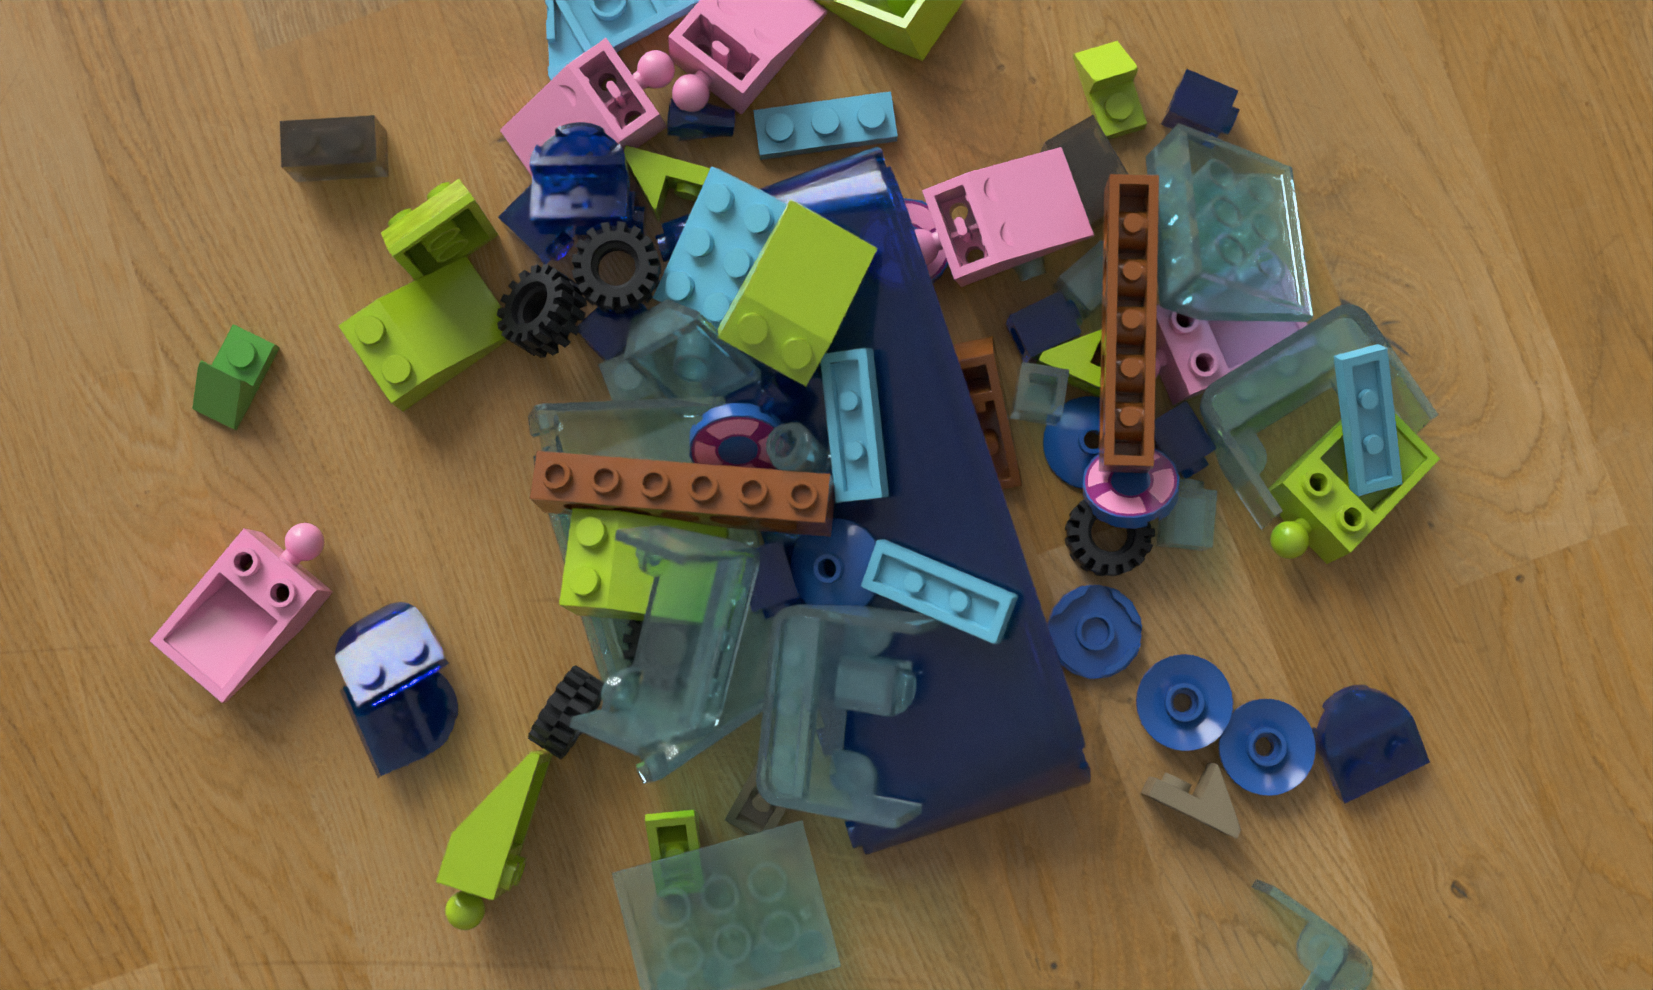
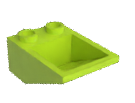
[1261,413,1440,564]
[436,749,552,930]

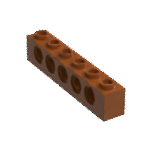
[1099,174,1159,473]
[530,451,835,537]

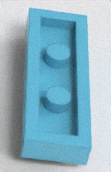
[753,91,898,160]
[1334,344,1402,496]
[821,348,889,502]
[861,539,1018,644]

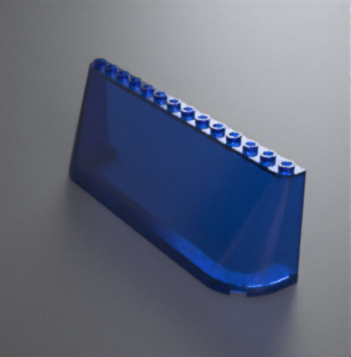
[655,147,1091,855]

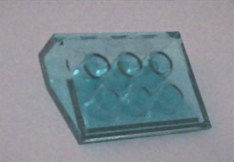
[1146,123,1314,322]
[612,821,841,990]

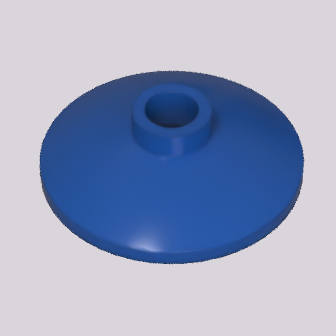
[1043,396,1100,489]
[791,518,877,616]
[1136,654,1233,751]
[1219,699,1316,796]

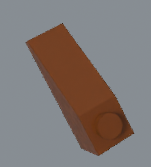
[946,336,1022,494]

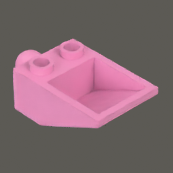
[668,0,827,115]
[500,38,675,207]
[901,147,1094,287]
[1156,257,1316,405]
[150,523,333,703]

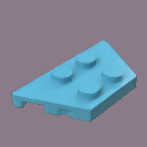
[545,0,700,81]

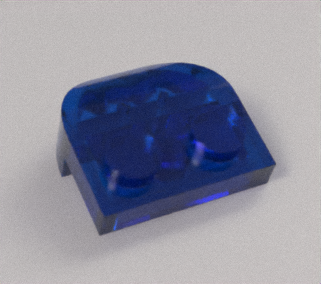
[529,122,630,226]
[335,602,450,712]
[340,662,458,778]
[1312,685,1430,803]

